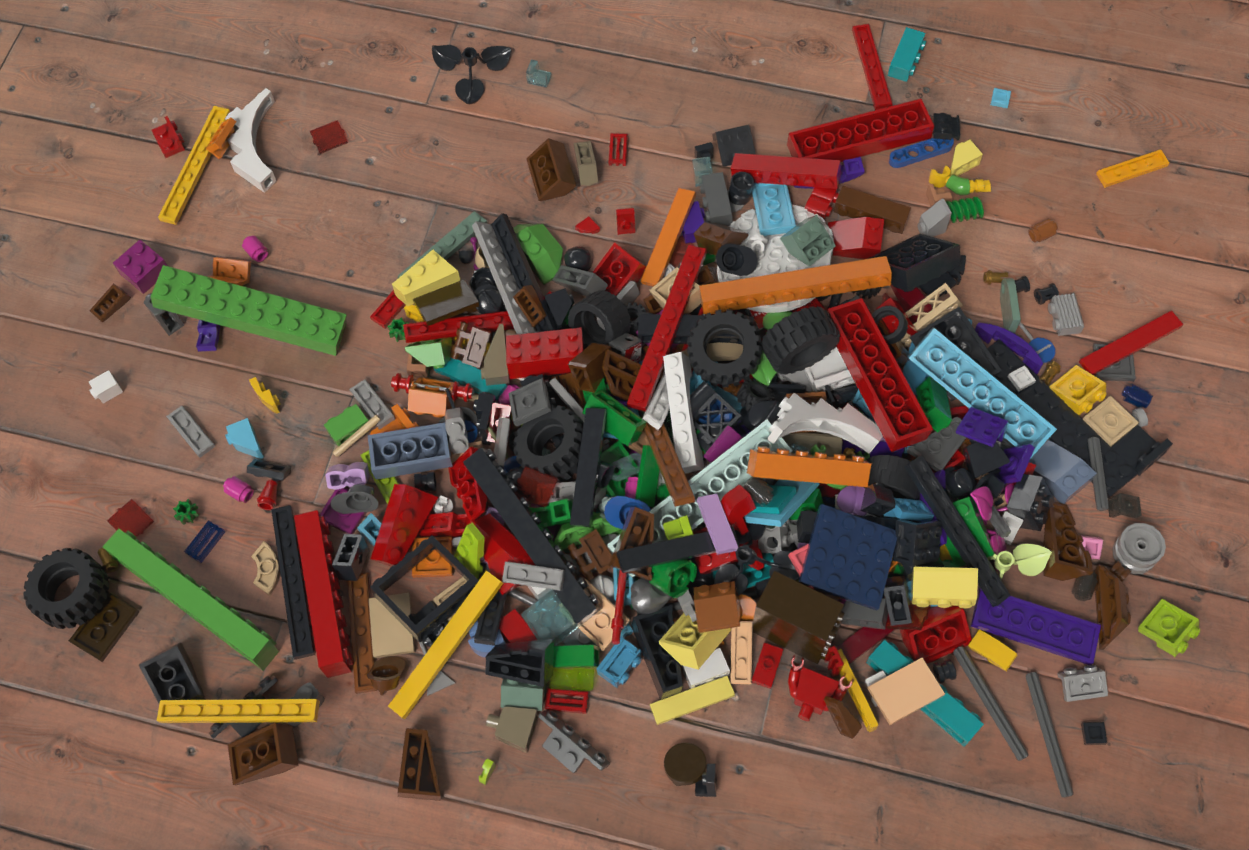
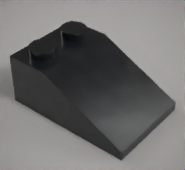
[139,642,206,704]

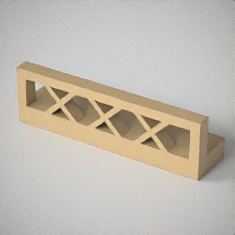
[901,283,963,348]

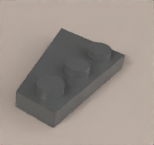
[907,417,967,472]

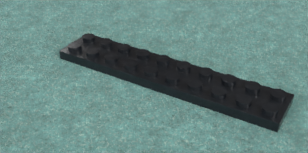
[987,339,1138,499]

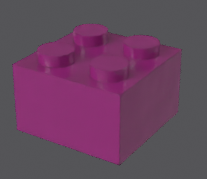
[113,240,168,294]

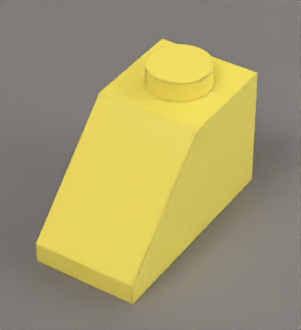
[950,140,983,176]

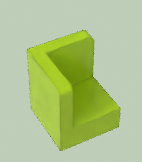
[663,515,693,540]

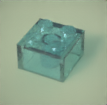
[521,589,583,646]

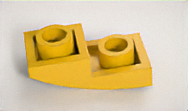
[249,377,281,414]
[968,629,1018,672]

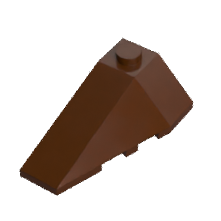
[1043,502,1093,581]

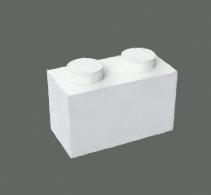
[682,648,730,689]

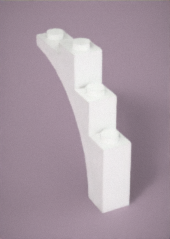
[225,88,276,193]
[767,393,883,454]

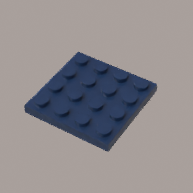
[799,504,897,611]

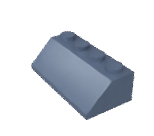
[368,422,453,480]

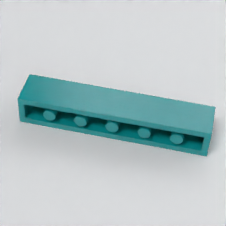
[866,640,984,747]

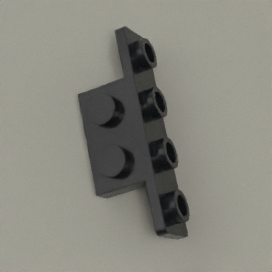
[209,675,278,739]

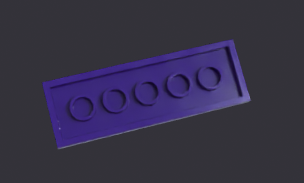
[971,588,1101,665]

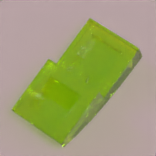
[550,668,594,691]

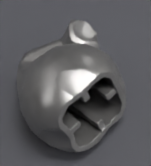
[631,579,671,615]

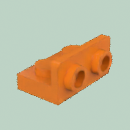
[205,117,237,159]

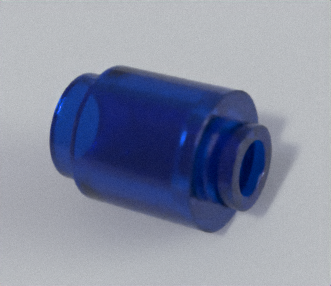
[1121,383,1153,409]

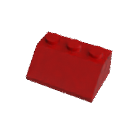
[898,605,972,664]

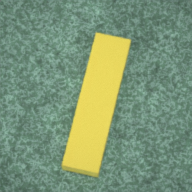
[650,676,735,725]

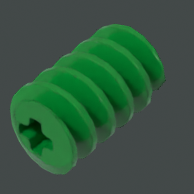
[946,197,984,224]

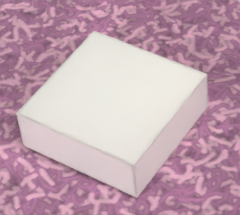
[1008,365,1036,391]

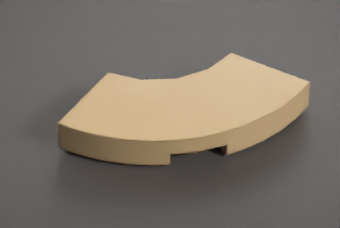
[251,542,279,595]

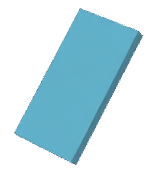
[752,183,796,236]
[745,479,819,527]

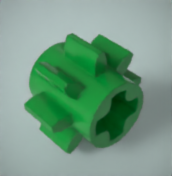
[387,318,409,342]
[173,499,199,525]

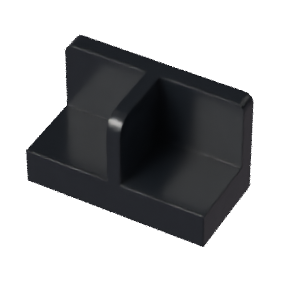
[969,468,1005,503]

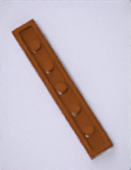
[644,422,695,507]
[347,573,377,694]

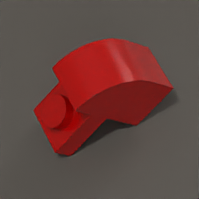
[720,484,756,535]

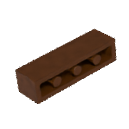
[834,186,911,234]

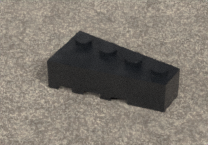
[631,605,683,700]

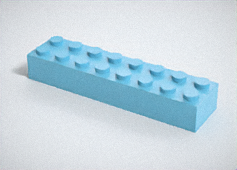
[908,328,1057,459]

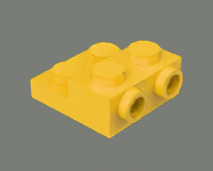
[1049,365,1107,415]

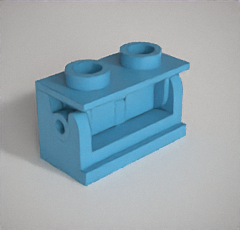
[596,636,642,688]

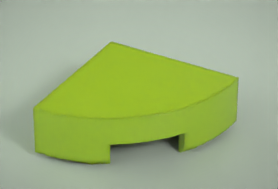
[479,759,496,785]

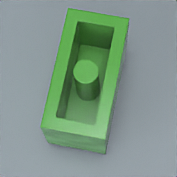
[324,404,368,447]

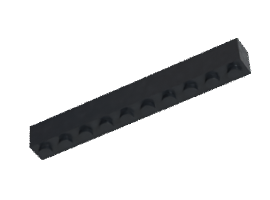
[463,447,602,624]

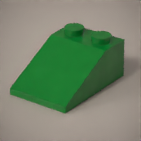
[600,441,639,497]
[945,497,995,567]

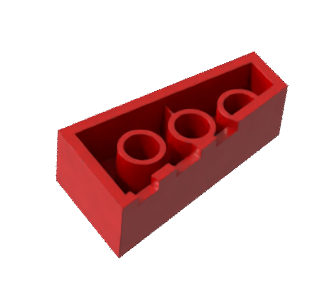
[370,484,439,566]

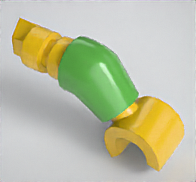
[929,166,991,195]

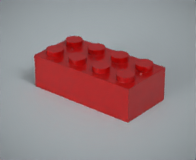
[506,327,585,379]

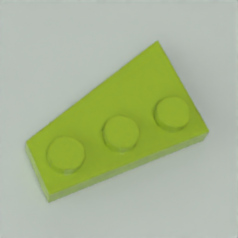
[454,523,485,580]

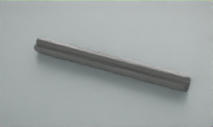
[953,646,1029,761]
[1026,672,1074,798]

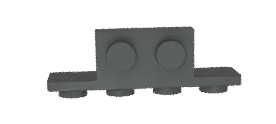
[538,710,610,773]

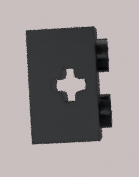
[332,534,369,581]

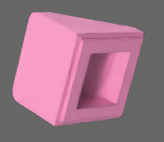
[1081,535,1103,560]

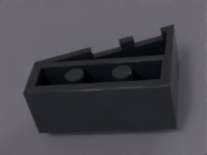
[485,638,554,687]

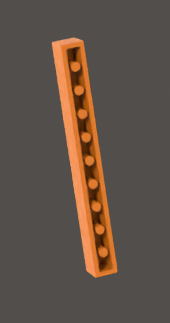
[699,256,892,314]

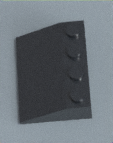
[867,234,961,292]
[910,307,1002,402]

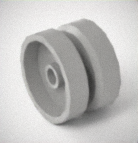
[1112,523,1166,574]

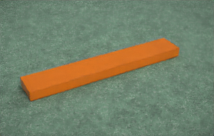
[641,188,696,287]

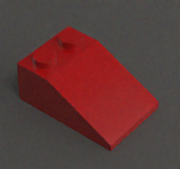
[827,217,884,260]
[592,243,647,296]

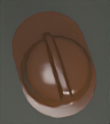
[367,656,406,696]

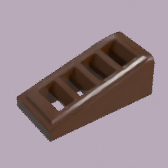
[89,283,131,322]
[513,285,546,327]
[824,696,862,739]

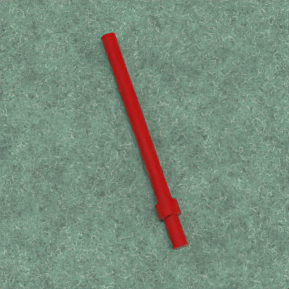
[611,570,627,645]

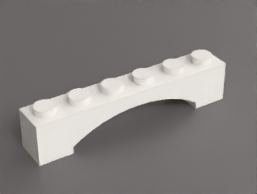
[663,352,704,473]

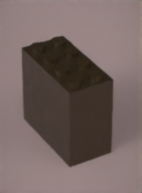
[752,571,845,664]

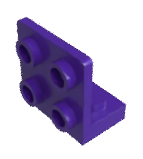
[956,407,1008,447]

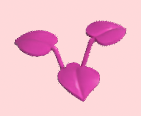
[970,483,1015,571]

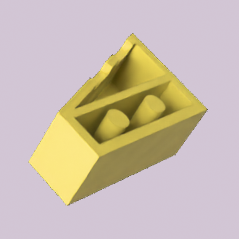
[392,250,460,306]

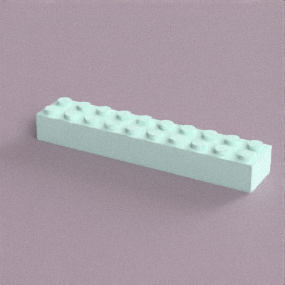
[607,420,792,578]

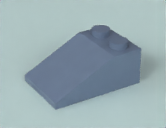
[1029,440,1097,504]

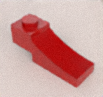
[418,512,481,537]

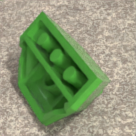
[513,224,563,285]
[554,512,622,554]

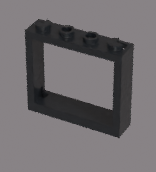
[370,536,479,643]

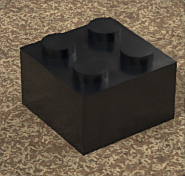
[1007,474,1054,531]

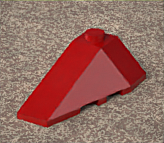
[448,447,487,522]
[473,513,536,595]

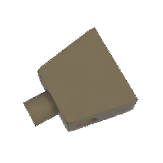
[486,707,538,753]

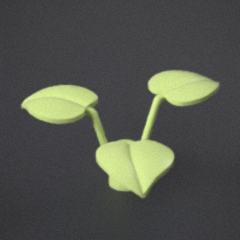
[987,544,1052,581]

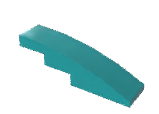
[433,357,507,401]

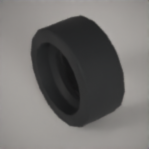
[872,306,908,345]

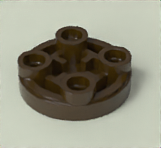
[664,743,707,786]

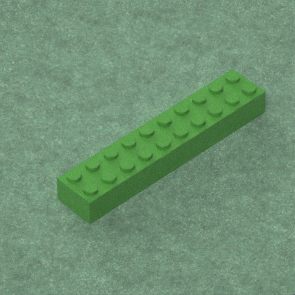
[151,265,347,356]
[103,529,279,671]

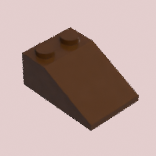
[228,722,299,786]

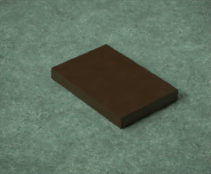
[413,280,479,326]
[68,591,140,662]

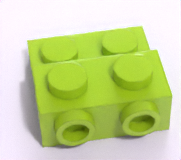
[1138,599,1201,657]

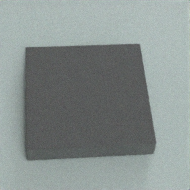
[1092,344,1136,382]
[508,378,551,426]

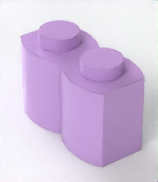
[325,462,370,489]

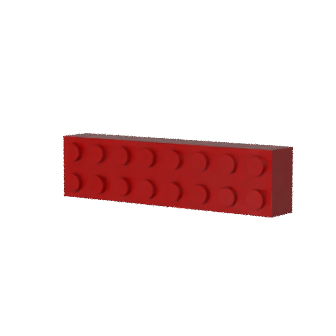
[787,99,934,162]
[827,298,933,452]
[294,510,353,678]

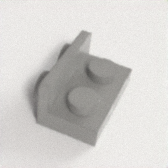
[1057,665,1108,702]

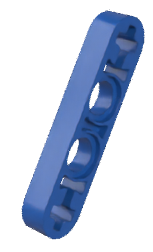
[889,138,954,168]

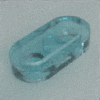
[611,453,642,481]

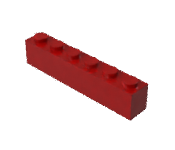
[730,153,841,189]

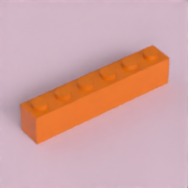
[747,446,871,487]

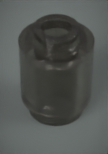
[743,476,775,505]
[1071,572,1098,601]

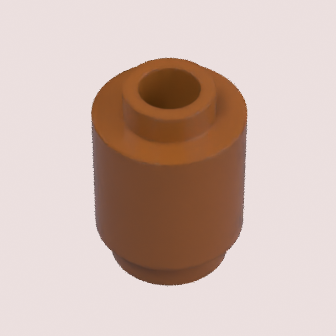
[1028,218,1058,242]

